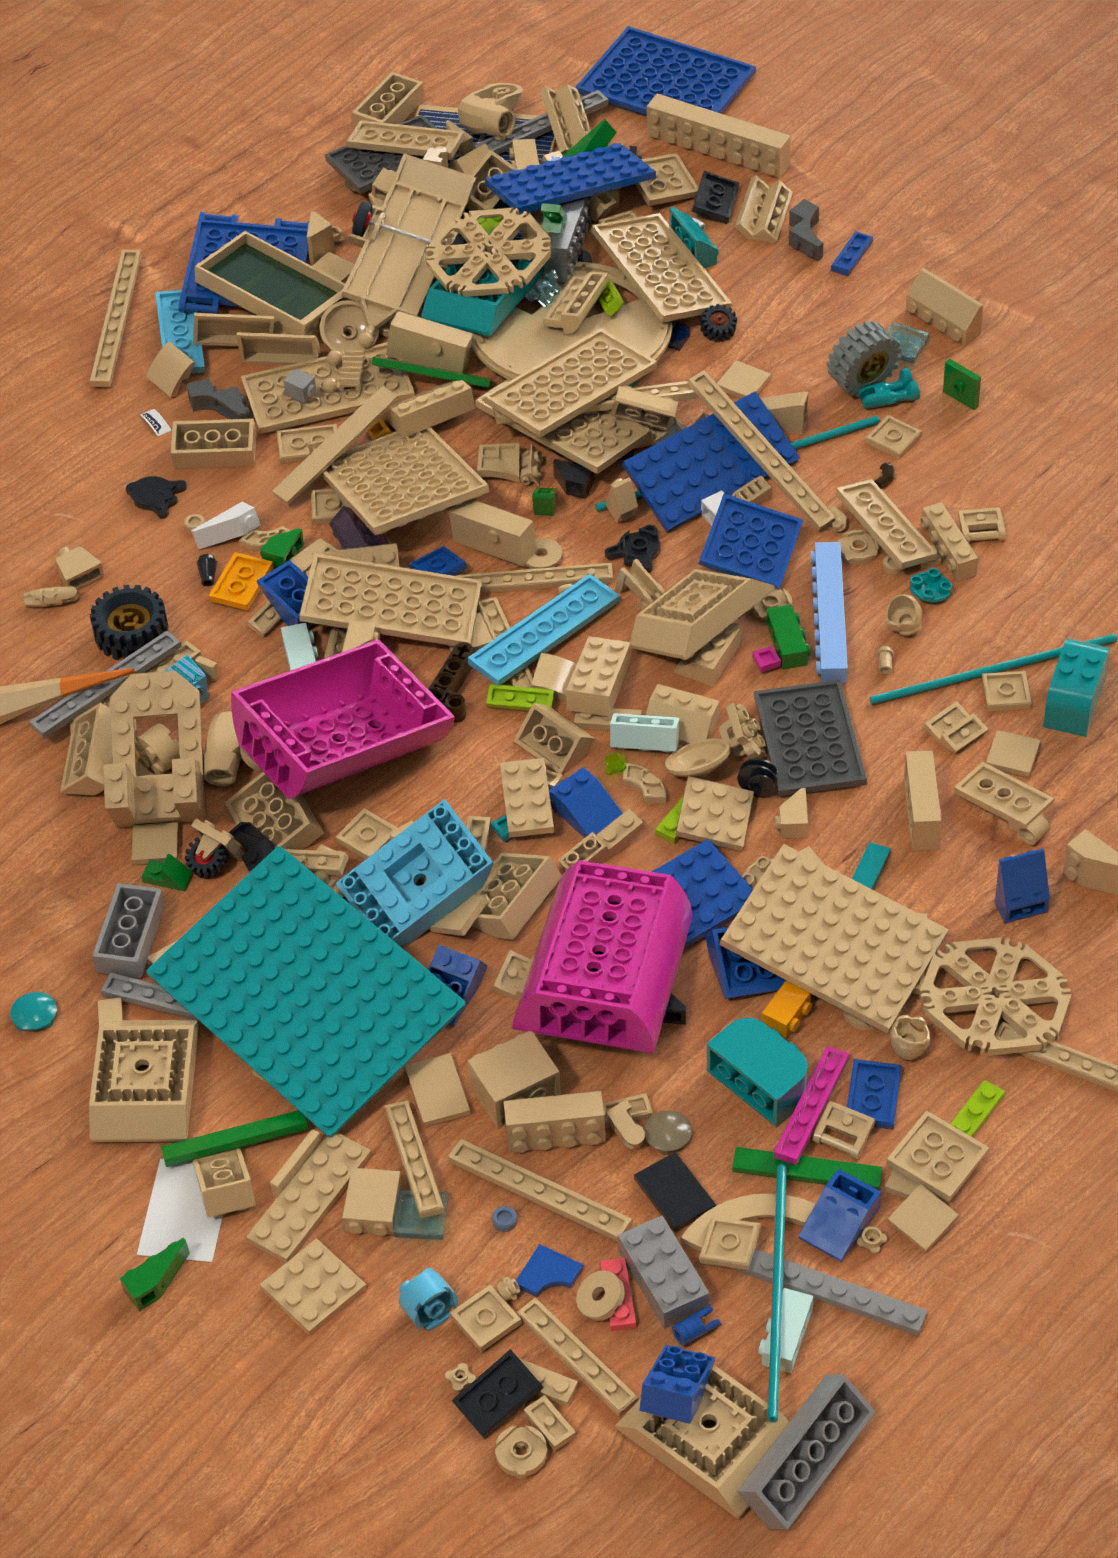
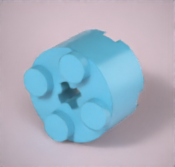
[399,1268,458,1330]

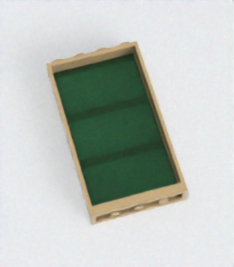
[194,231,353,335]

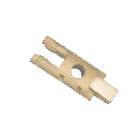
[24,586,80,607]

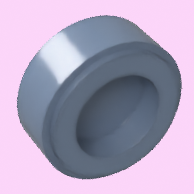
[492,1206,517,1232]

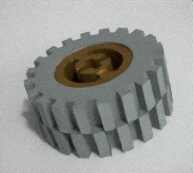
[827,321,902,397]

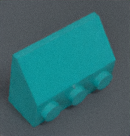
[670,207,719,268]

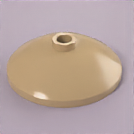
[320,300,379,353]
[665,738,731,778]

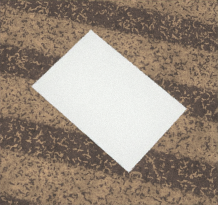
[137,1159,223,1262]

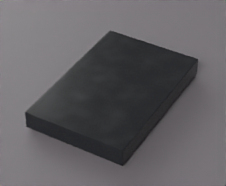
[691,171,739,224]
[634,1152,716,1232]
[452,1349,544,1439]

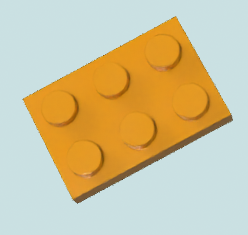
[209,552,274,611]

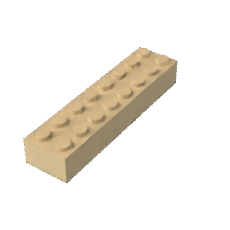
[647,94,791,178]

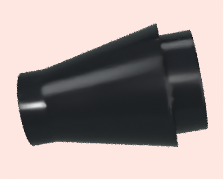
[196,554,217,586]

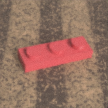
[600,1257,636,1331]

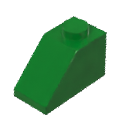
[260,528,304,569]

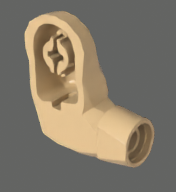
[458,83,523,140]
[203,711,242,786]

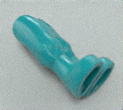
[858,368,920,409]

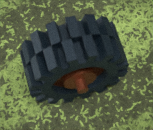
[700,304,737,342]

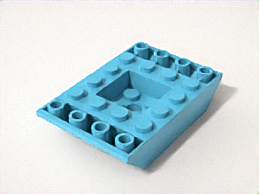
[336,799,494,946]

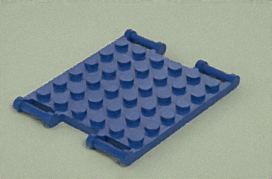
[179,212,309,318]

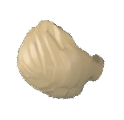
[885,594,922,636]
[889,1015,931,1060]

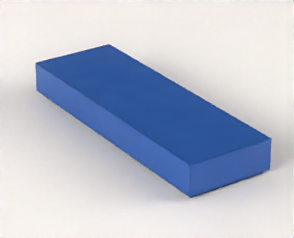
[831,231,873,276]

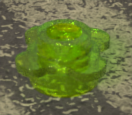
[605,753,626,775]

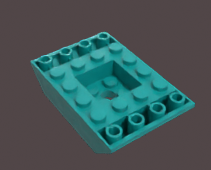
[421,251,544,336]

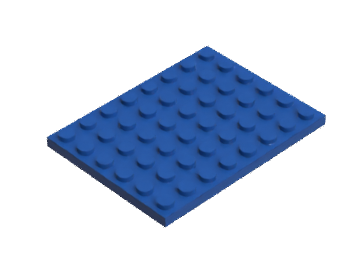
[575,26,756,116]

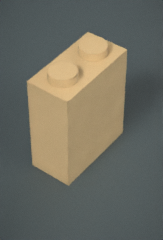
[342,1168,402,1236]

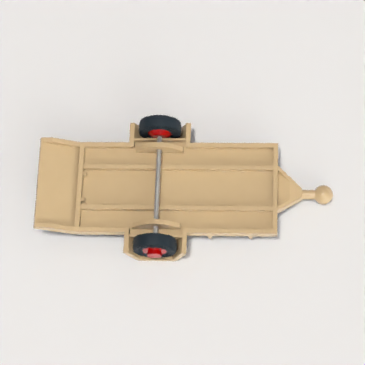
[341,154,476,348]

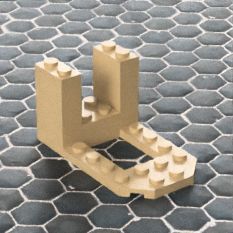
[103,671,206,828]

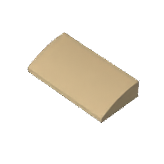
[193,313,274,346]
[237,332,321,365]

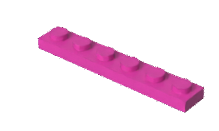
[774,1046,849,1165]

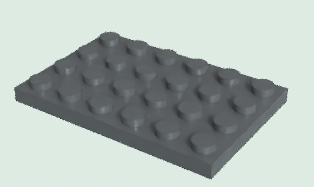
[325,114,459,194]
[754,680,867,797]

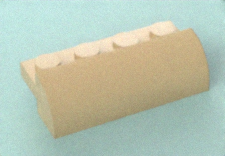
[544,271,609,335]

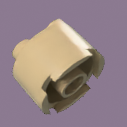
[135,723,180,775]

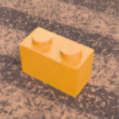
[762,980,812,1039]

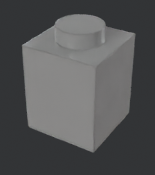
[284,369,317,404]

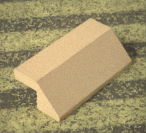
[540,84,591,155]
[735,175,793,243]

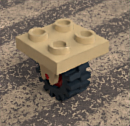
[185,819,244,879]

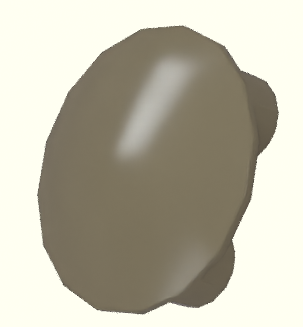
[644,1110,692,1155]

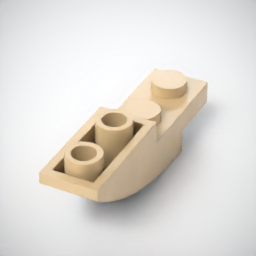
[558,809,645,870]

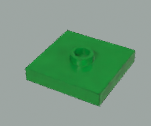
[943,359,981,410]

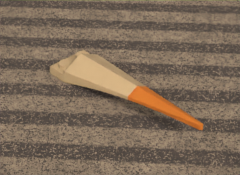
[0,668,135,724]

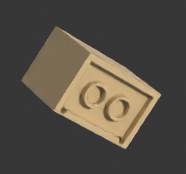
[467,1031,561,1129]

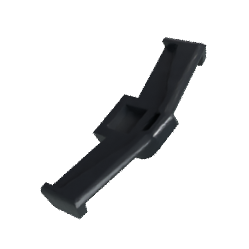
[229,822,276,872]

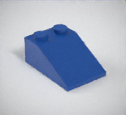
[257,560,315,628]
[549,767,623,838]

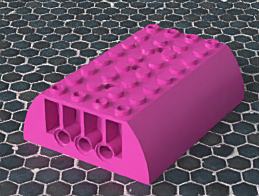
[231,639,455,799]

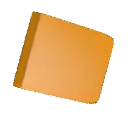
[366,417,394,440]

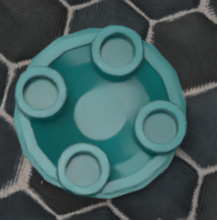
[910,568,953,602]
[10,992,57,1031]

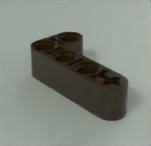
[428,642,473,723]

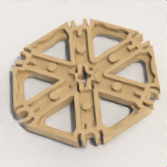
[426,208,552,297]
[919,937,1072,1056]

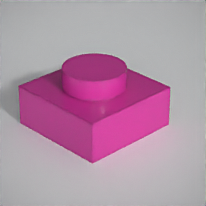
[752,646,781,672]

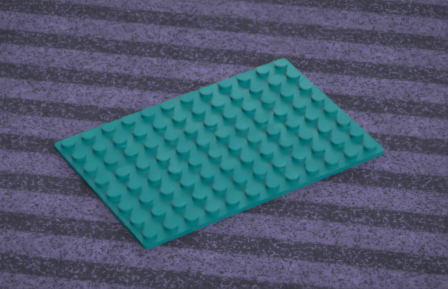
[147,846,466,1137]

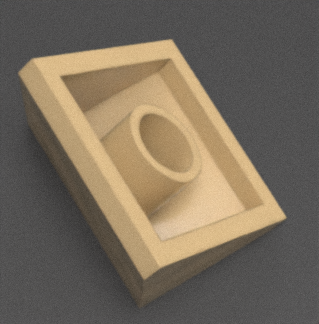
[307,211,335,266]

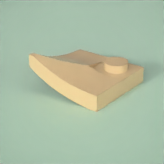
[477,443,521,483]

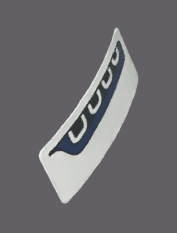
[140,409,171,436]

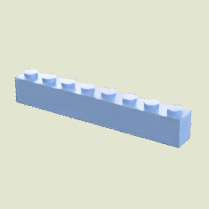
[811,542,848,683]

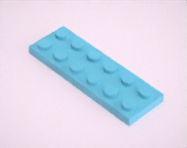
[155,290,205,374]

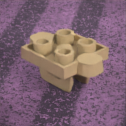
[719,703,767,759]

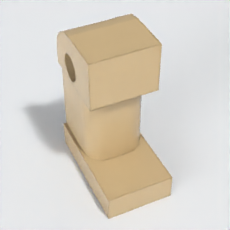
[615,559,665,610]

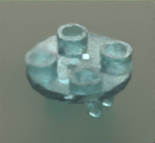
[525,269,561,307]

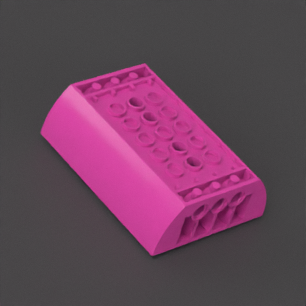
[512,860,692,1053]

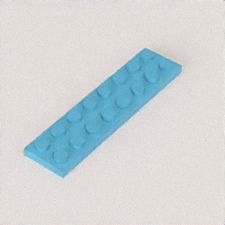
[468,574,620,686]

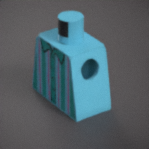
[164,655,209,703]

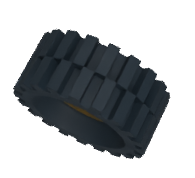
[90,585,169,660]

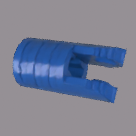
[672,1305,722,1346]

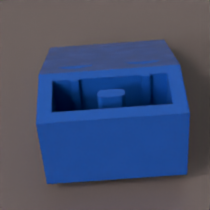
[994,849,1050,924]
[428,945,488,1026]
[798,1169,881,1262]
[639,1345,715,1424]

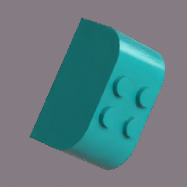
[1043,638,1111,737]
[707,1018,808,1128]

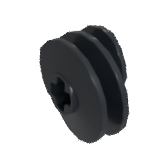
[737,758,778,797]

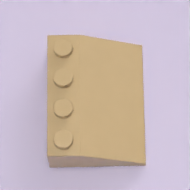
[381,380,475,438]
[225,772,324,850]
[471,853,562,940]

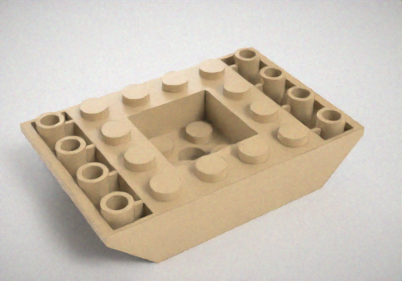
[630,569,775,660]
[89,1019,200,1142]
[615,1365,789,1519]

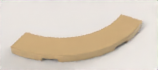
[681,1194,815,1252]

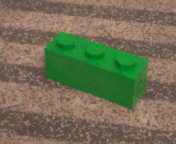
[766,604,811,670]

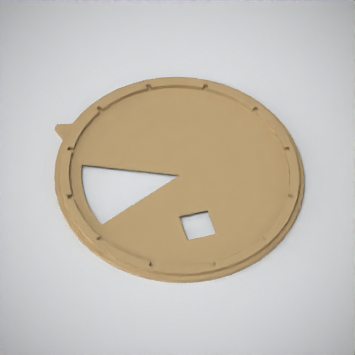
[468,262,672,380]

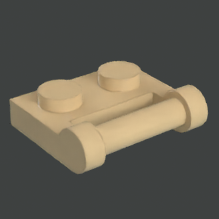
[958,507,1006,543]
[812,1101,875,1160]

